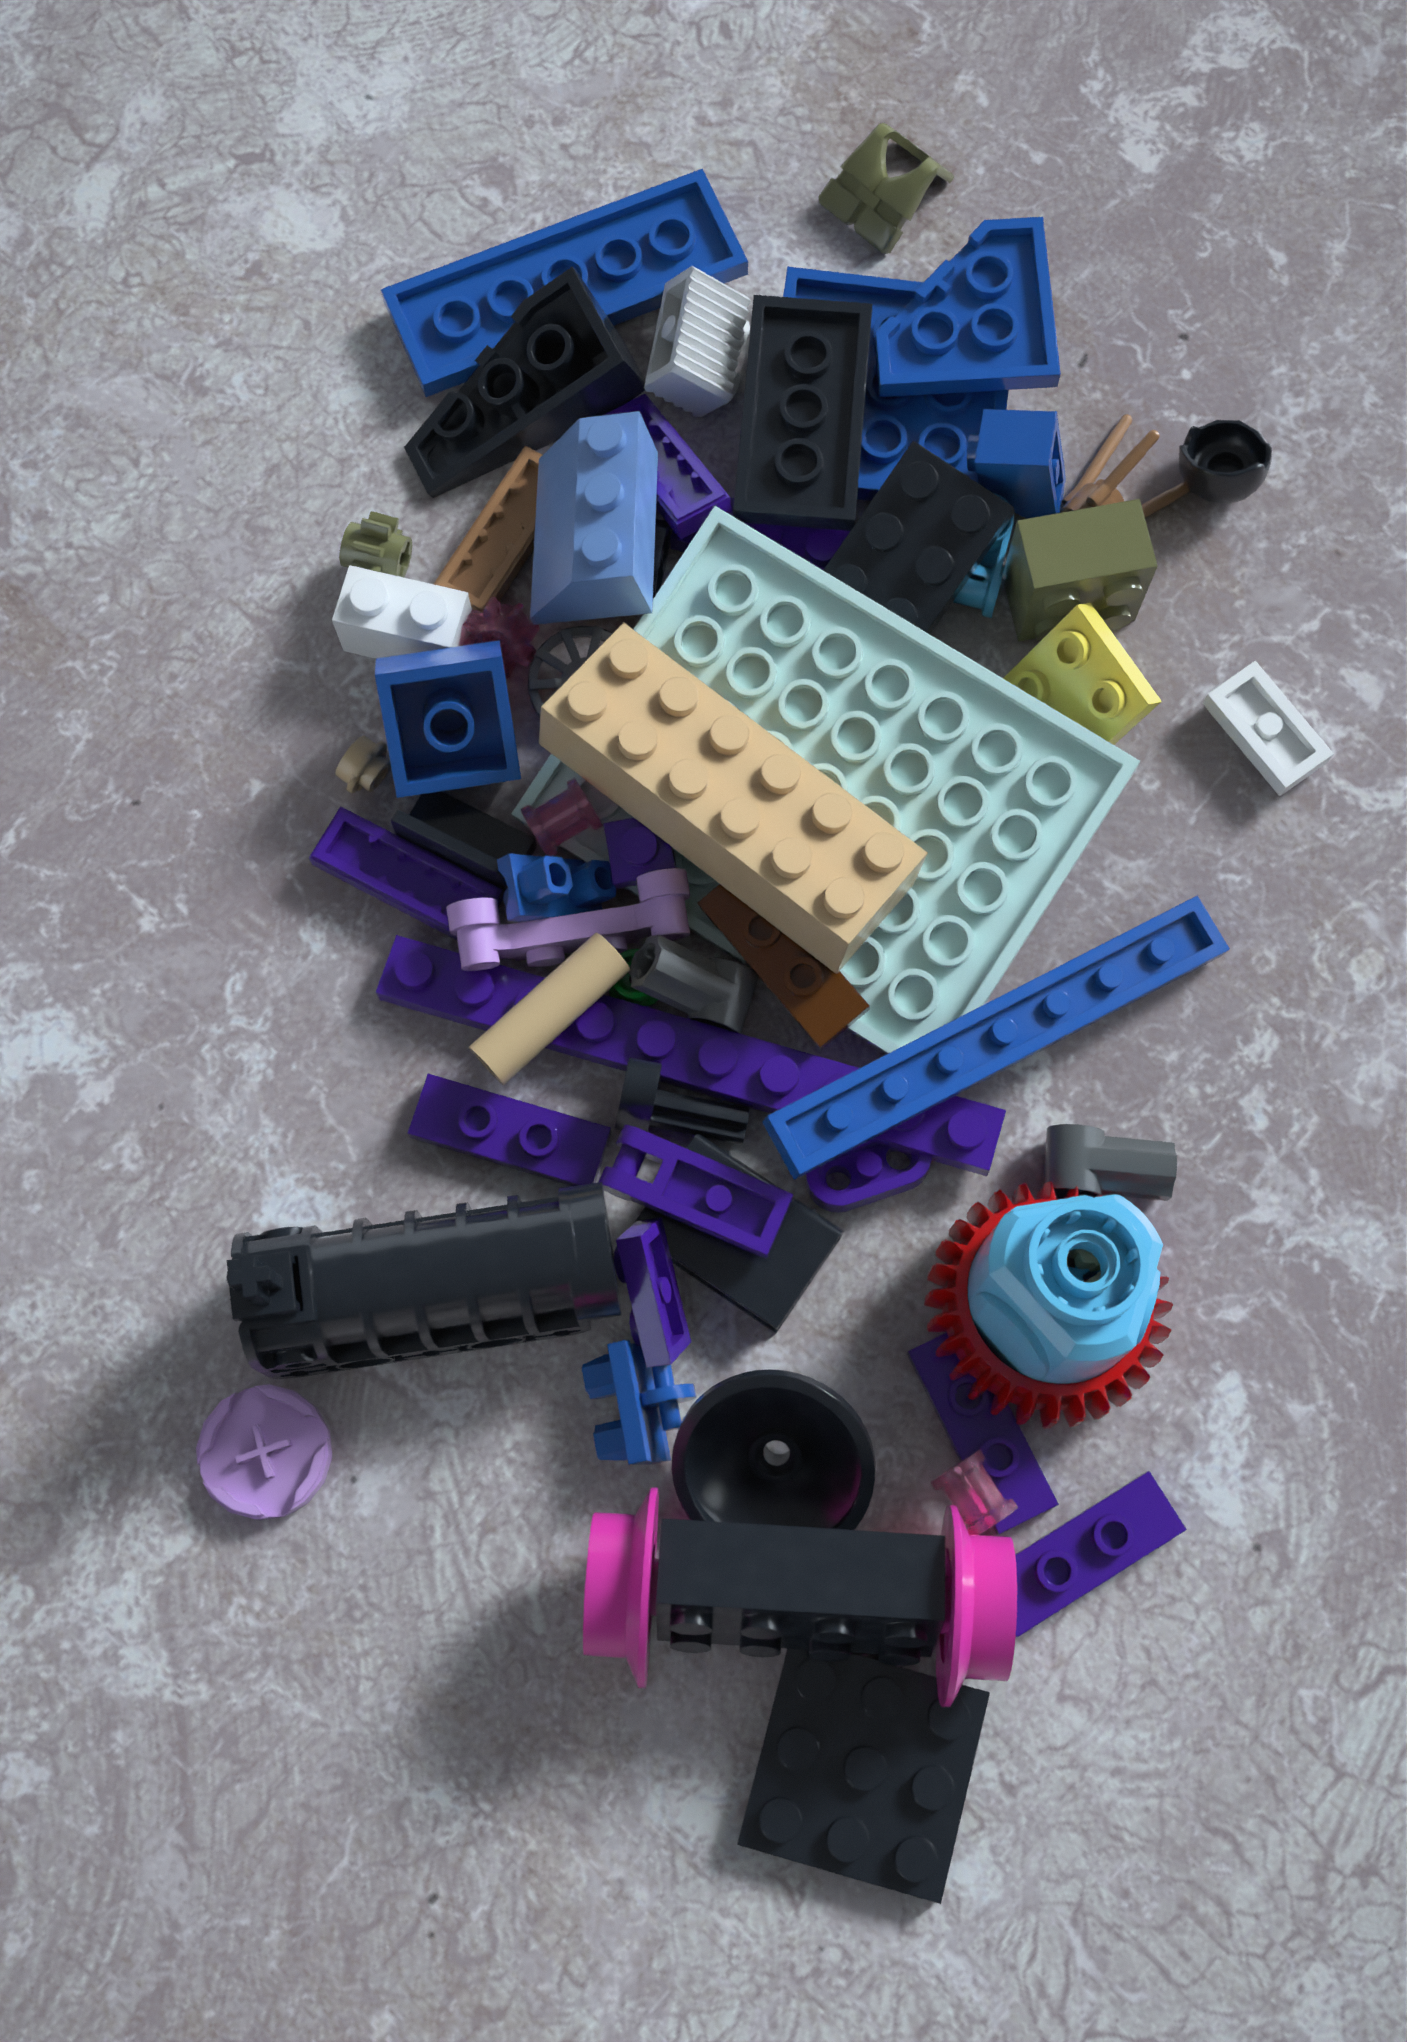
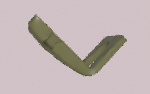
[818,122,954,254]

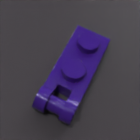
[598,1125,793,1259]

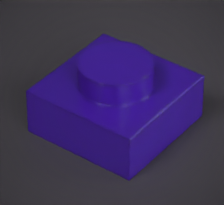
[603,818,677,889]

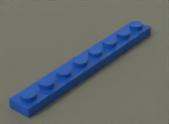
[762,895,1230,1180]

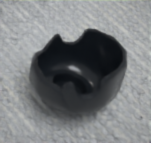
[1179,420,1272,504]

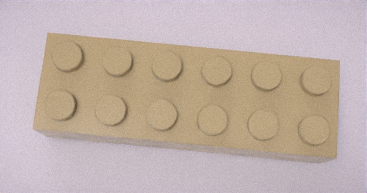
[539,623,928,974]

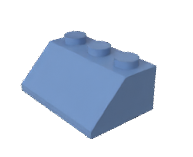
[530,411,658,625]

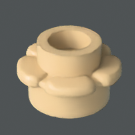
[336,736,391,794]

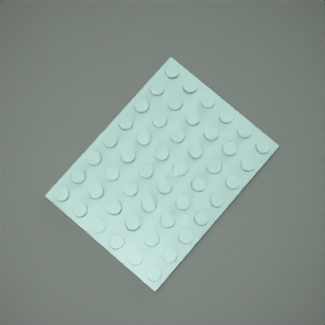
[511,506,1140,1055]

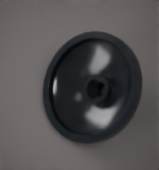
[671,1369,876,1530]

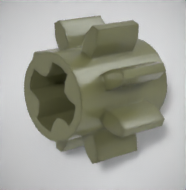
[339,511,412,578]

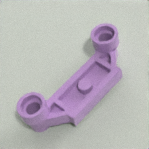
[446,868,690,971]

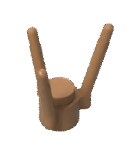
[1060,414,1189,518]

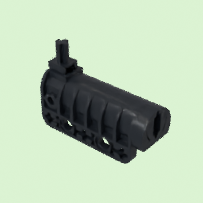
[226,1182,622,1379]

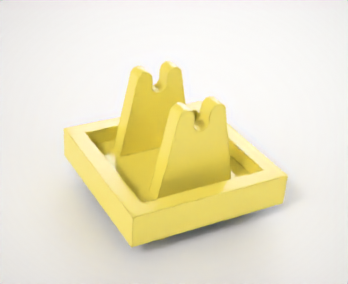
[1003,603,1162,745]

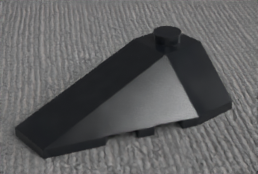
[404,266,646,498]

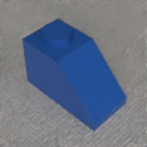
[967,409,1066,519]

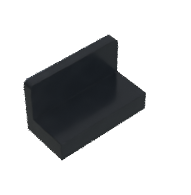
[390,791,537,893]

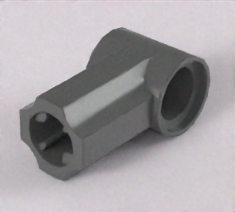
[628,935,759,1034]
[1043,1124,1177,1201]

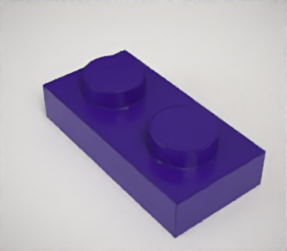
[614,1217,691,1368]

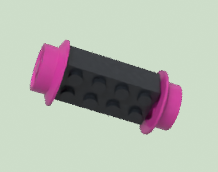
[583,1487,1017,1707]

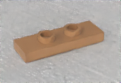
[434,446,542,624]

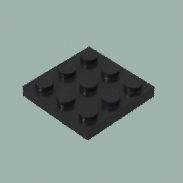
[737,1649,990,1904]

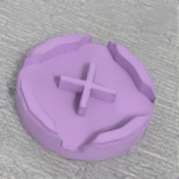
[196,1384,332,1520]

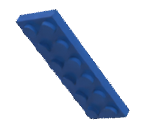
[380,168,748,397]

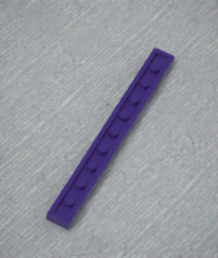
[375,935,1006,1176]

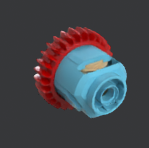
[924,1181,1173,1429]

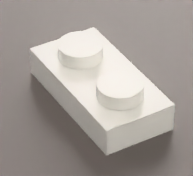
[1202,661,1334,796]

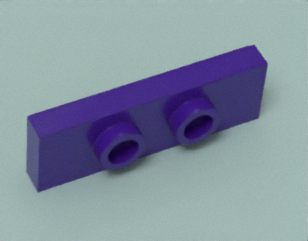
[602,394,733,539]
[309,806,504,941]
[407,1073,612,1186]
[907,1332,1059,1535]
[1015,1471,1187,1637]

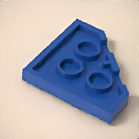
[874,217,1061,397]

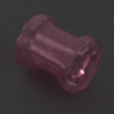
[520,777,604,856]
[930,1449,1018,1535]

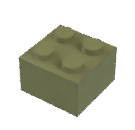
[1002,499,1158,642]

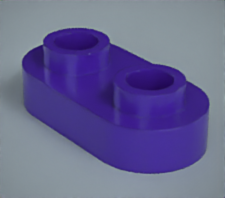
[806,1139,932,1213]

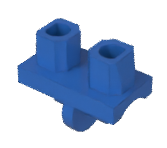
[497,854,616,923]
[581,1340,697,1465]

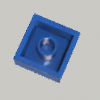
[375,640,522,798]

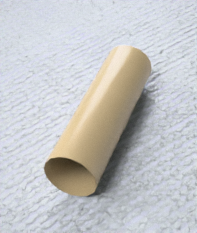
[469,933,630,1085]

